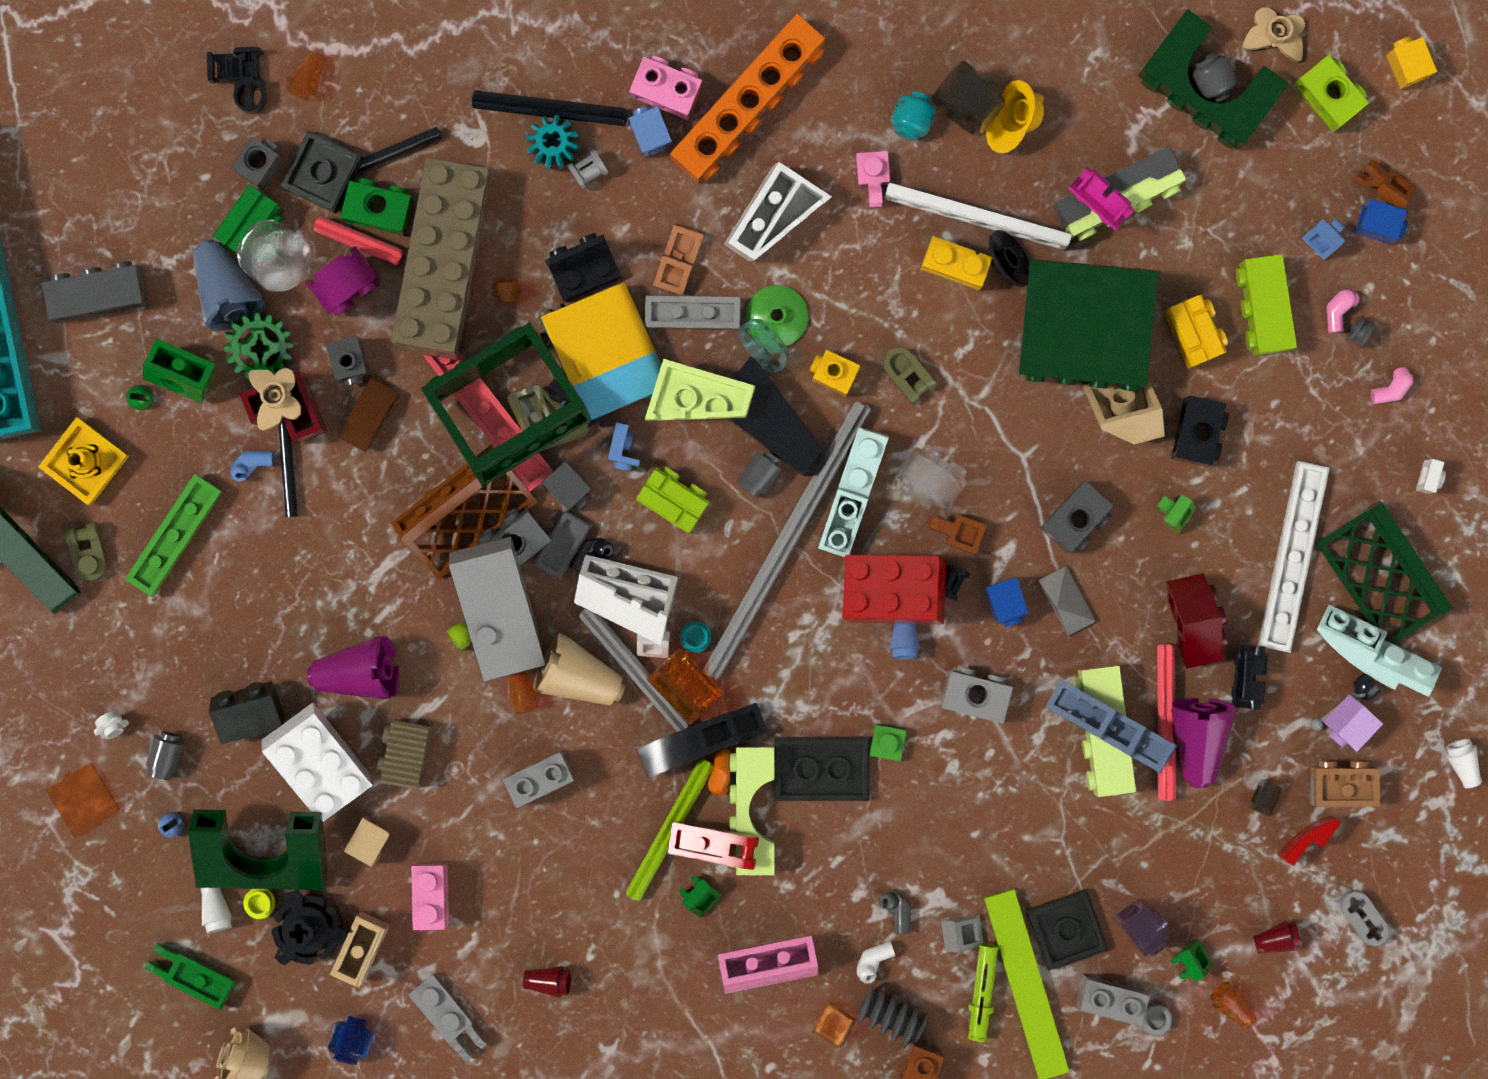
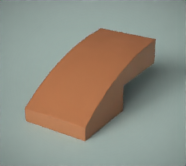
[653,224,704,296]

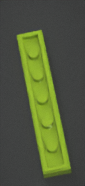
[983,888,1069,1079]

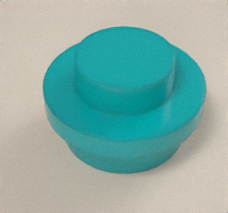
[680,621,711,653]

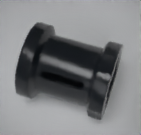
[945,561,971,602]

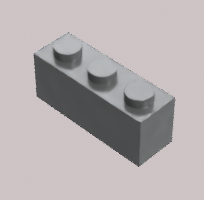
[42,261,149,323]

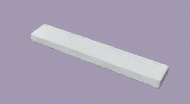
[884,183,1072,250]
[1258,461,1330,653]

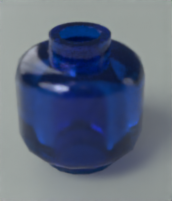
[327,1016,373,1065]

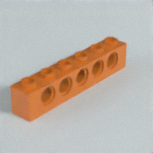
[670,14,825,184]

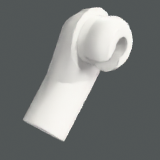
[857,941,895,984]

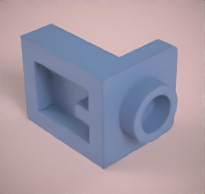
[608,422,641,472]

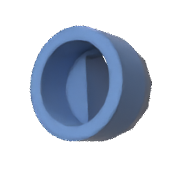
[158,812,186,838]

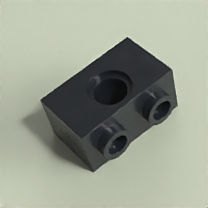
[1171,395,1229,467]

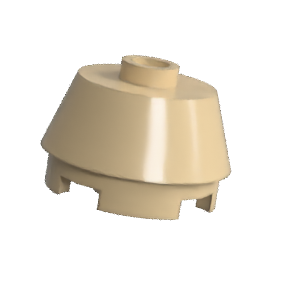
[215,1027,271,1079]

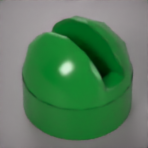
[126,385,153,411]

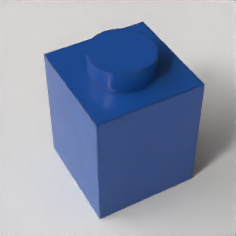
[1354,199,1408,245]
[984,577,1029,627]

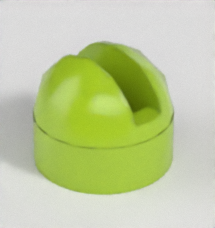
[446,624,471,651]

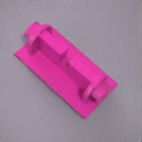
[1068,167,1135,231]

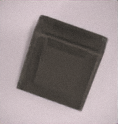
[1249,779,1282,816]

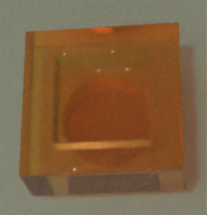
[813,1003,857,1048]

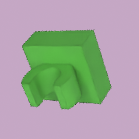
[1157,495,1196,534]

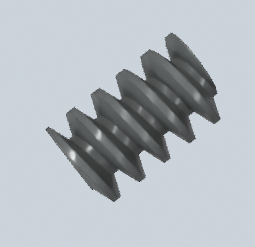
[857,985,929,1048]

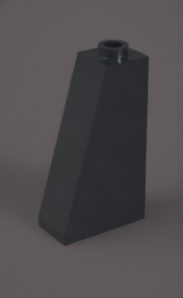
[726,356,824,476]

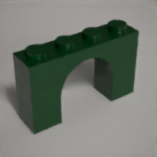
[1138,9,1289,150]
[188,809,328,890]

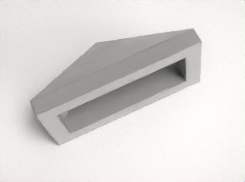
[1038,566,1096,636]

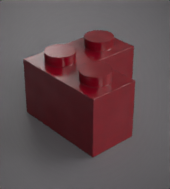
[239,370,328,444]
[1167,573,1227,669]

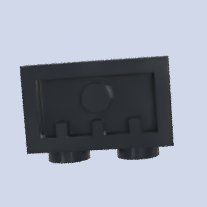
[545,233,622,302]

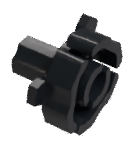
[271,890,347,966]

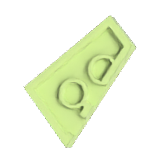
[645,359,756,421]

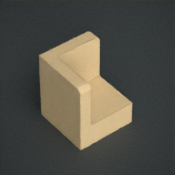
[344,816,390,867]

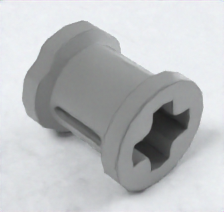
[567,149,609,190]

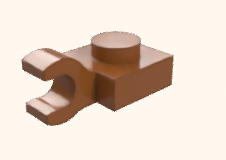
[1356,160,1416,209]
[927,514,987,555]

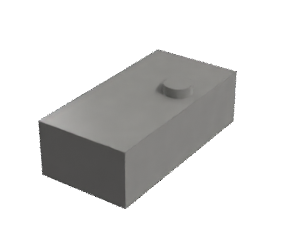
[449,537,546,681]

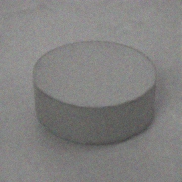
[1142,1002,1172,1036]

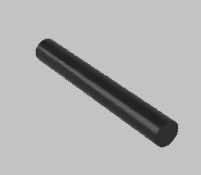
[357,127,442,174]
[278,422,298,518]

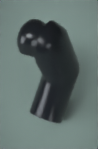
[569,538,614,572]

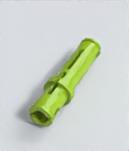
[967,943,999,1042]

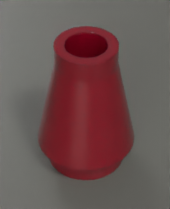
[1253,920,1302,954]
[523,966,571,998]

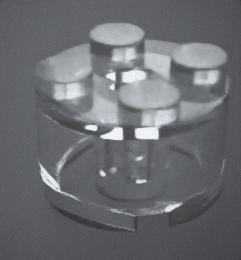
[237,220,311,292]
[893,444,968,515]

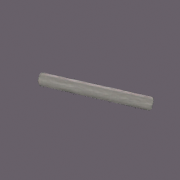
[579,609,691,732]

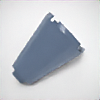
[193,240,266,331]

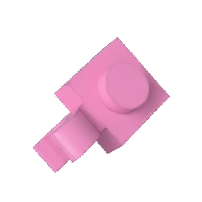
[856,151,890,208]

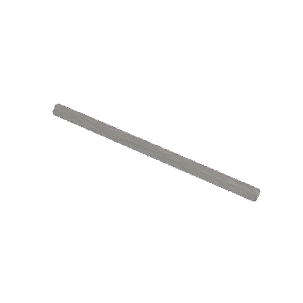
[703,402,871,681]

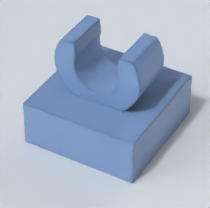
[1301,218,1345,260]

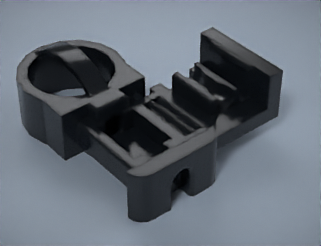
[207,47,267,114]

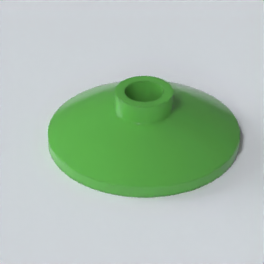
[746,285,808,348]

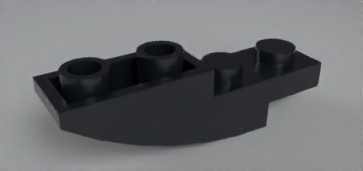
[636,703,768,779]

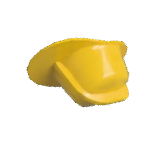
[986,80,1044,154]

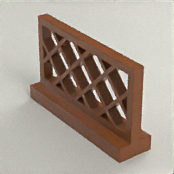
[391,445,538,580]

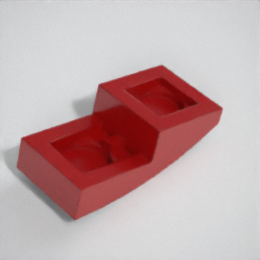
[1277,816,1341,866]

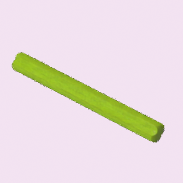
[626,758,714,901]

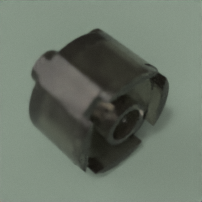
[931,61,1005,136]

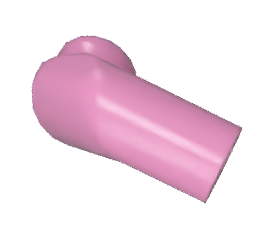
[1370,367,1413,405]

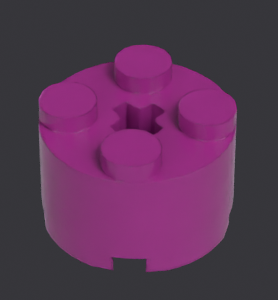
[305,246,379,316]

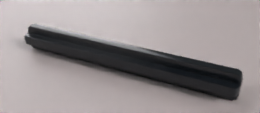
[472,90,627,126]

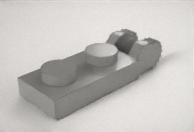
[409,974,487,1061]

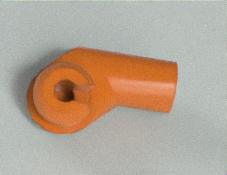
[708,748,730,796]

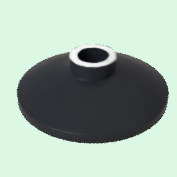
[988,230,1030,287]

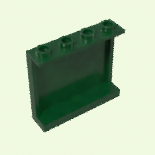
[1019,259,1160,392]

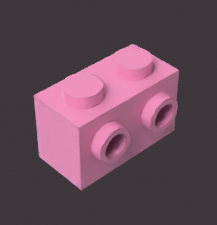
[629,56,702,121]

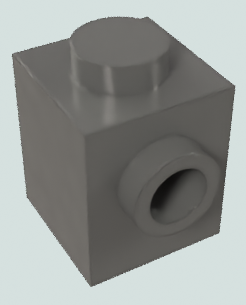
[326,336,371,386]

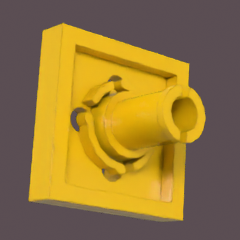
[38,417,129,506]

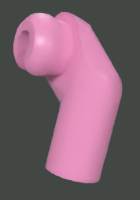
[1326,289,1359,333]

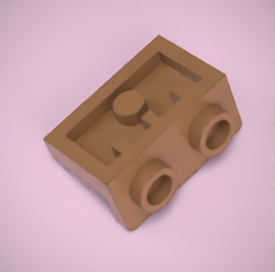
[1310,761,1380,807]

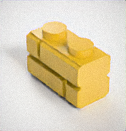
[920,236,992,291]
[1163,294,1228,369]

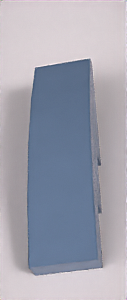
[1045,679,1177,774]

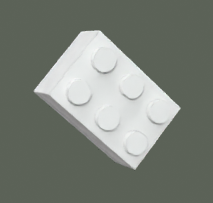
[262,703,372,822]

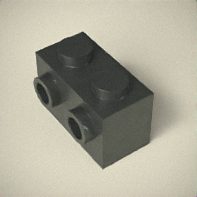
[209,681,284,745]

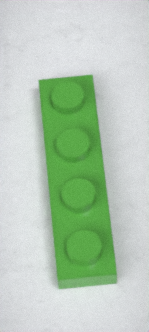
[125,474,223,597]

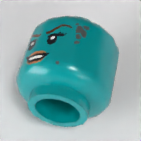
[890,91,936,141]

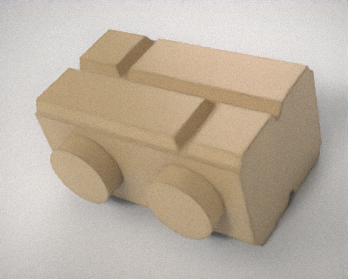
[330,912,390,988]

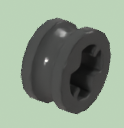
[1346,316,1375,348]

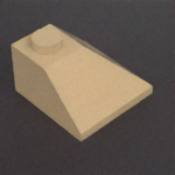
[1083,379,1165,444]

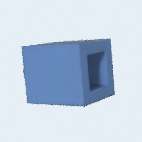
[629,105,673,158]

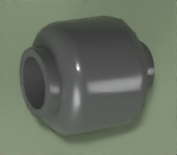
[1191,52,1238,102]

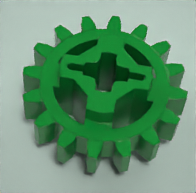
[222,311,293,380]

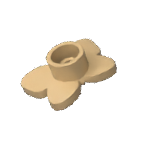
[1242,7,1305,63]
[248,368,302,431]

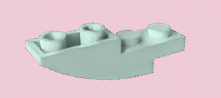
[818,426,889,557]
[1317,605,1442,697]

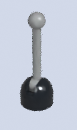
[1311,673,1381,731]

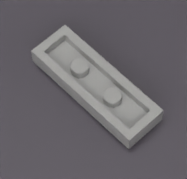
[645,296,740,330]

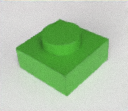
[869,724,907,762]

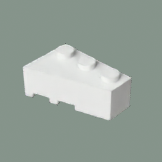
[723,162,832,262]
[574,555,678,645]

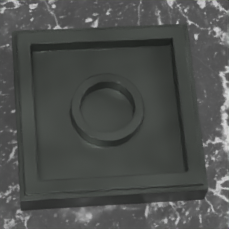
[280,130,364,214]
[1026,889,1108,971]

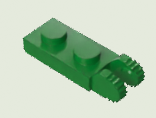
[144,943,237,1010]

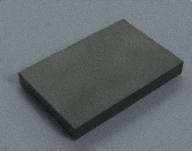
[774,737,869,801]

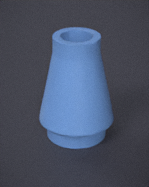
[889,624,921,660]

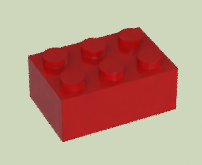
[842,555,946,625]

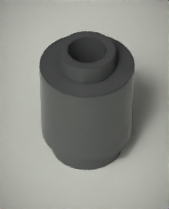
[737,450,783,499]
[146,731,185,780]

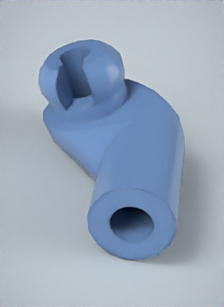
[230,450,274,482]

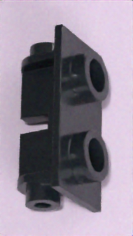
[1231,644,1269,710]

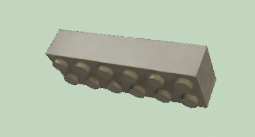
[391,158,491,360]

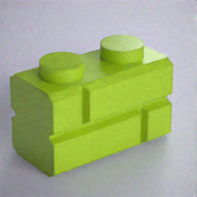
[636,466,710,534]

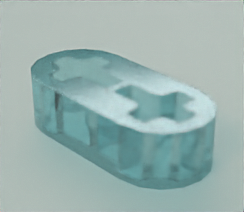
[738,318,790,373]

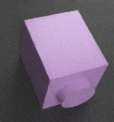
[1323,695,1383,752]

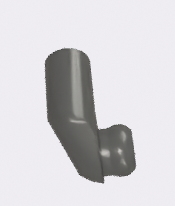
[879,890,911,934]

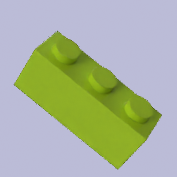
[1236,254,1297,356]

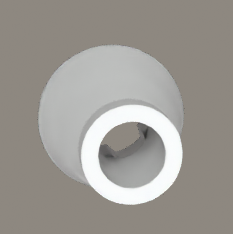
[1446,739,1482,788]
[201,888,233,933]

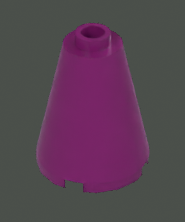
[307,636,400,700]
[1171,698,1236,788]

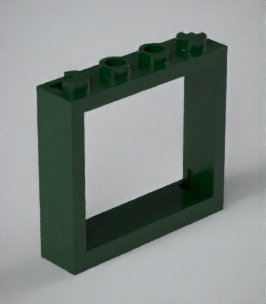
[421,322,592,487]

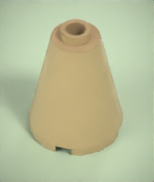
[533,633,625,706]

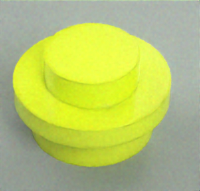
[243,889,276,919]

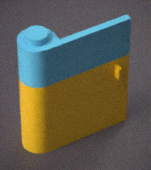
[540,283,662,420]

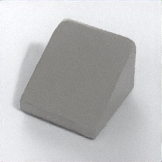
[941,915,984,953]

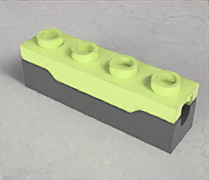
[1052,146,1186,241]

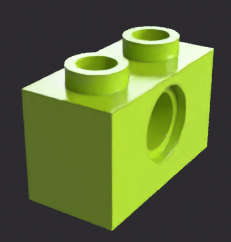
[1293,55,1369,133]

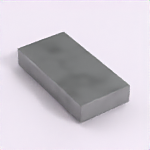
[533,510,592,581]

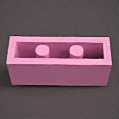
[718,936,818,994]

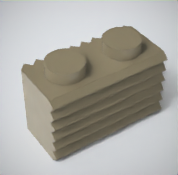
[376,719,432,790]

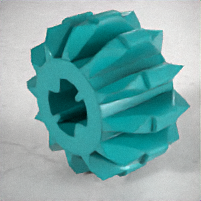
[526,115,580,170]

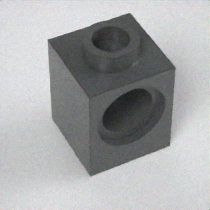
[231,137,284,190]
[542,461,593,511]

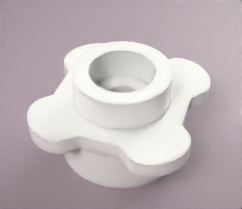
[94,711,129,739]

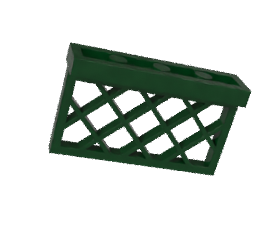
[1315,501,1453,644]

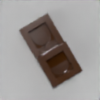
[339,378,399,452]

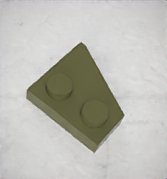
[507,385,589,450]

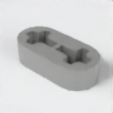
[1339,890,1389,946]

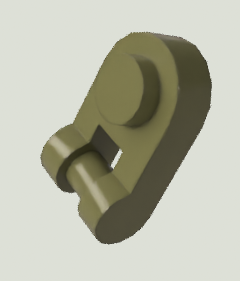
[883,347,937,405]
[64,522,108,581]

